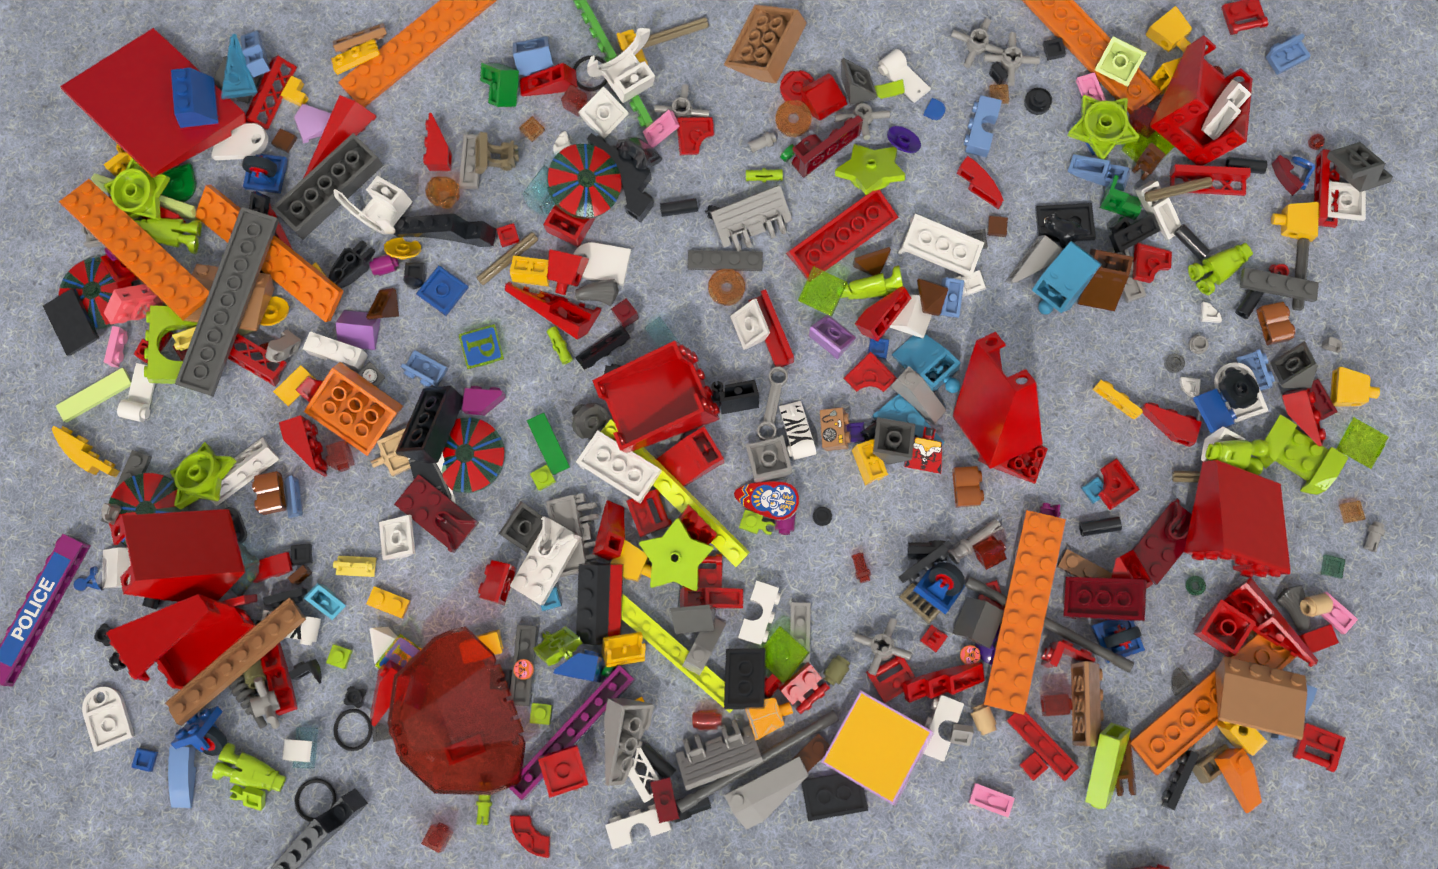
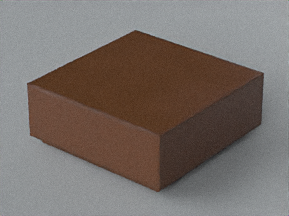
[271,128,297,153]
[987,216,1008,237]
[288,565,312,585]

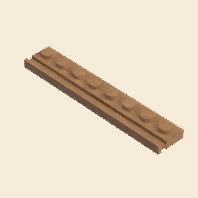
[165,598,306,726]

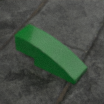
[526,413,570,475]

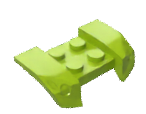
[1257,414,1349,495]

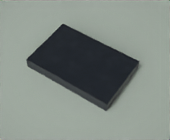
[1035,203,1096,242]
[43,288,100,356]
[724,648,766,710]
[801,773,868,822]

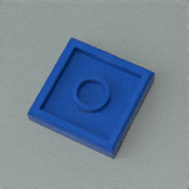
[416,265,469,316]

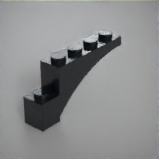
[587,133,654,223]
[394,213,496,247]
[271,788,368,869]

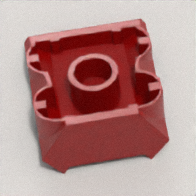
[801,73,848,121]
[678,504,717,544]

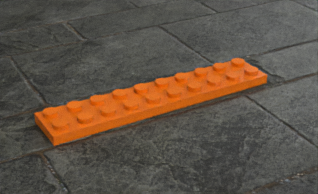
[338,0,497,107]
[1022,0,1162,117]
[59,179,209,321]
[196,185,344,322]
[983,510,1066,715]
[1131,634,1297,775]

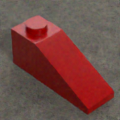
[520,63,577,97]
[854,286,911,341]
[370,660,411,726]

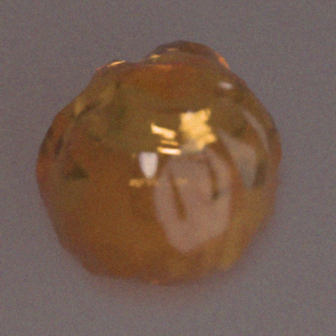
[425,176,460,209]

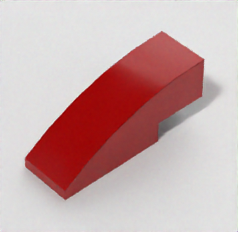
[957,156,1004,210]
[680,587,743,609]

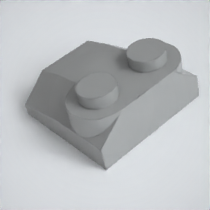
[746,435,792,482]

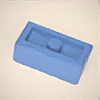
[939,277,965,318]
[284,476,303,518]

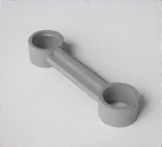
[757,367,788,441]

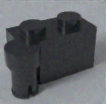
[711,380,759,414]

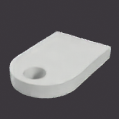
[211,123,268,160]
[573,242,631,286]
[1214,362,1268,423]
[82,687,135,752]

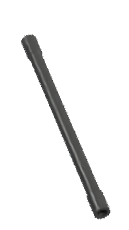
[965,576,1135,673]
[676,710,839,813]

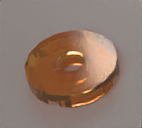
[775,100,812,137]
[708,269,745,306]

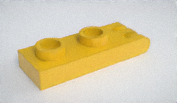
[331,39,379,75]
[1092,380,1142,419]

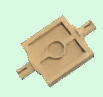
[371,428,411,477]

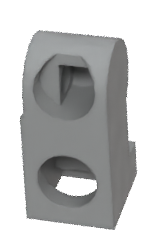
[265,330,301,362]

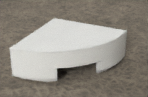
[553,131,571,155]
[1201,302,1222,323]
[1180,377,1201,398]

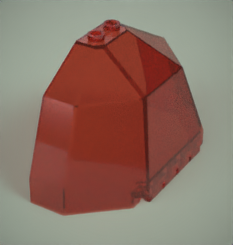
[387,626,526,795]

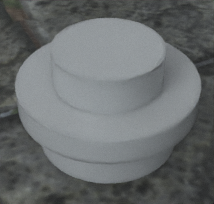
[1189,335,1209,354]

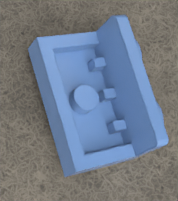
[1265,33,1311,75]
[1236,349,1275,391]
[400,350,448,388]

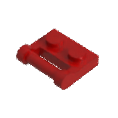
[1221,0,1268,35]
[626,489,672,537]
[683,554,722,588]
[866,655,916,703]
[1292,723,1346,772]

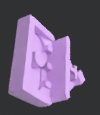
[294,104,331,143]

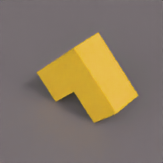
[281,76,309,107]

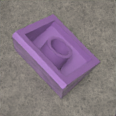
[336,310,381,350]
[809,314,856,360]

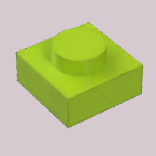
[530,465,556,491]
[326,644,353,669]
[530,703,553,725]

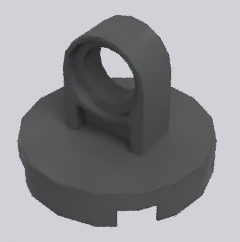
[572,403,609,440]

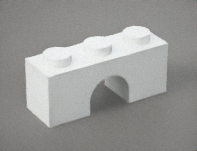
[303,332,368,371]
[738,581,781,646]
[924,695,964,762]
[605,804,672,849]

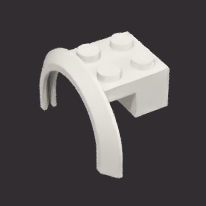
[587,28,655,103]
[333,176,412,234]

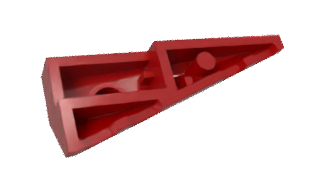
[303,95,377,178]
[505,282,602,340]
[1222,577,1318,667]

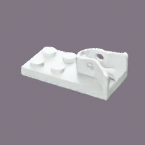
[898,214,984,278]
[576,430,662,503]
[510,516,582,606]

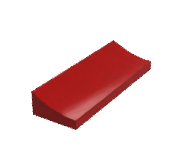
[786,190,899,282]

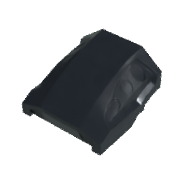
[616,137,662,170]

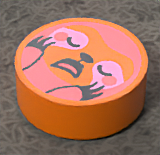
[960,645,980,664]
[513,659,534,680]

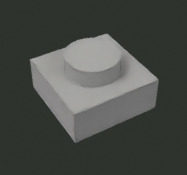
[950,724,974,746]

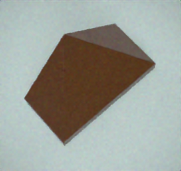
[853,247,891,276]
[917,279,948,316]
[366,288,399,319]

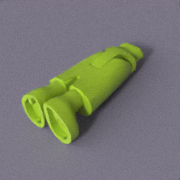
[134,218,202,254]
[1188,243,1253,295]
[838,265,903,300]
[1205,439,1269,475]
[212,742,287,792]

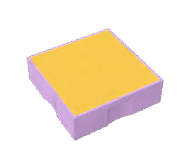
[821,691,934,806]

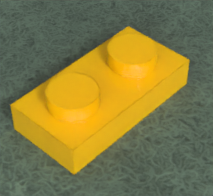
[366,586,411,619]

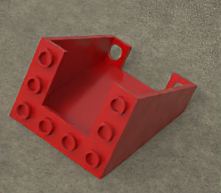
[1150,35,1253,166]
[953,331,1043,469]
[592,340,720,453]
[1184,460,1291,578]
[111,509,245,602]
[106,594,255,689]

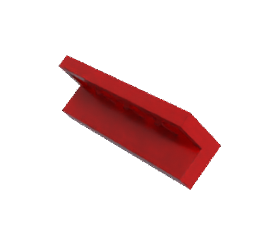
[245,55,297,130]
[1313,149,1340,228]
[1170,164,1251,196]
[748,289,794,367]
[228,333,287,387]

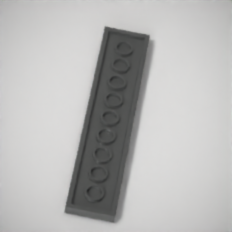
[175,207,279,397]

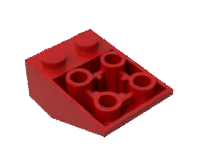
[543,186,596,247]
[278,415,328,477]
[656,426,725,487]
[978,445,1048,484]

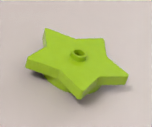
[1067,95,1140,160]
[835,144,905,195]
[104,158,170,220]
[170,442,237,509]
[639,518,714,591]

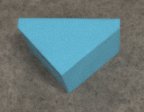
[304,583,346,620]

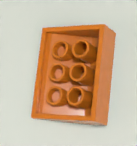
[303,362,404,456]

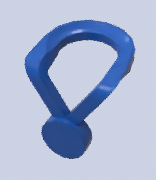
[1291,156,1315,190]
[74,566,102,591]

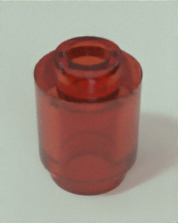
[692,709,722,730]

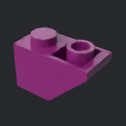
[462,386,506,416]

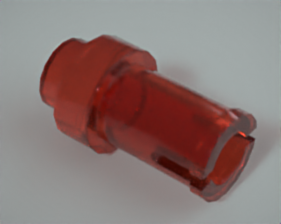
[851,553,871,583]

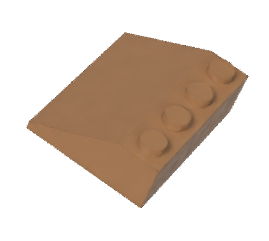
[724,5,807,84]
[184,264,274,331]
[1215,657,1307,740]
[1071,661,1104,746]

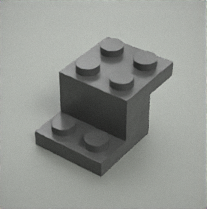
[1327,142,1393,192]

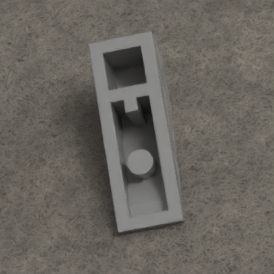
[1006,235,1062,284]
[891,366,946,424]
[682,618,726,676]

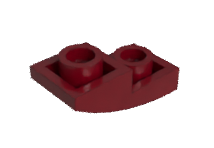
[1271,155,1304,196]

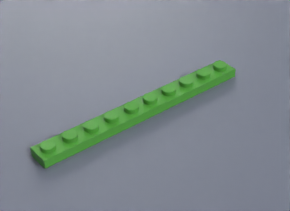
[573,0,653,128]

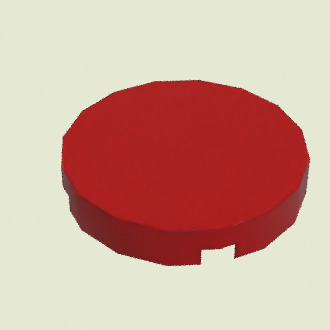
[780,70,815,106]

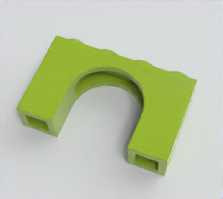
[144,305,197,384]

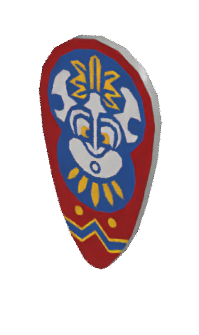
[734,481,800,520]

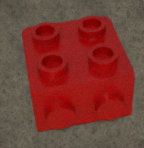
[1040,639,1096,668]

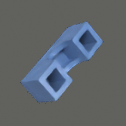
[963,95,1002,157]

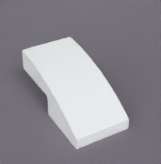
[954,270,987,297]
[282,739,312,762]

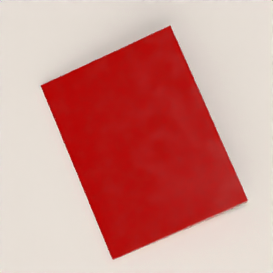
[60,28,246,178]

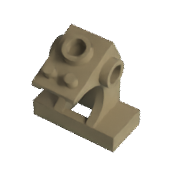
[475,132,519,174]

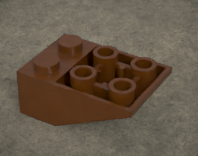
[1077,248,1134,312]

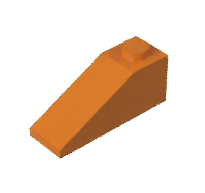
[1214,748,1262,813]

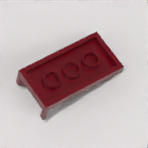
[792,115,863,178]
[394,474,479,553]
[1133,498,1192,585]
[1063,577,1147,621]

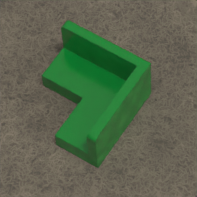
[480,63,519,107]
[1099,175,1142,220]

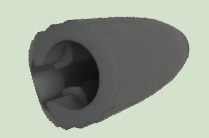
[575,279,619,307]
[1276,585,1311,631]

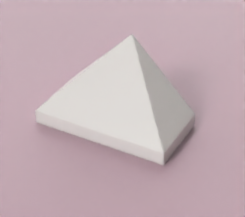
[370,627,400,668]

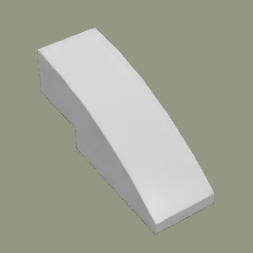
[1201,80,1251,140]
[1135,181,1181,240]

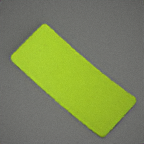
[874,79,905,99]

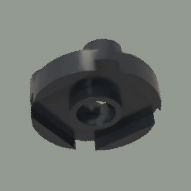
[1218,370,1259,409]

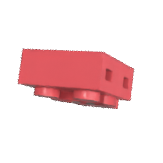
[104,284,164,324]

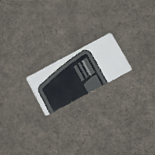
[408,454,456,503]

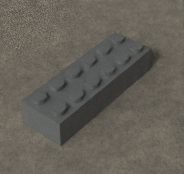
[271,133,384,240]

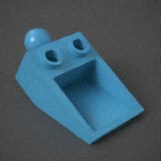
[1032,241,1102,315]
[892,334,961,393]

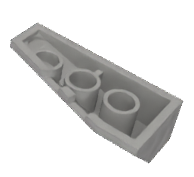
[604,698,654,786]
[724,756,809,830]

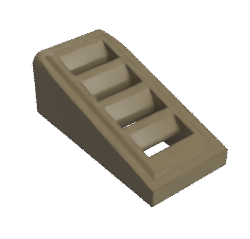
[899,583,941,624]
[1192,744,1229,784]

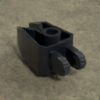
[328,241,375,288]

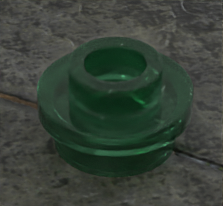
[1185,576,1206,596]

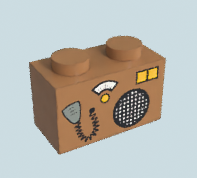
[820,408,851,451]

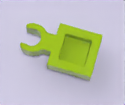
[739,510,775,535]
[230,785,265,811]

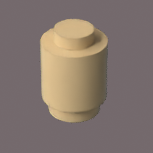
[1300,593,1333,617]
[971,704,997,735]

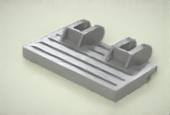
[710,185,792,251]
[546,493,601,577]
[675,719,763,790]

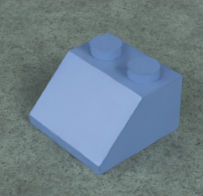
[513,36,554,76]

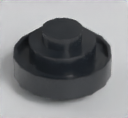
[1024,88,1052,115]

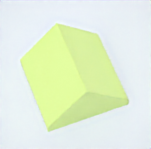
[1095,36,1147,86]

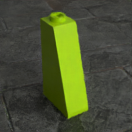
[1085,722,1131,809]

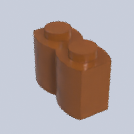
[1256,302,1295,346]
[952,466,984,508]
[252,471,287,515]

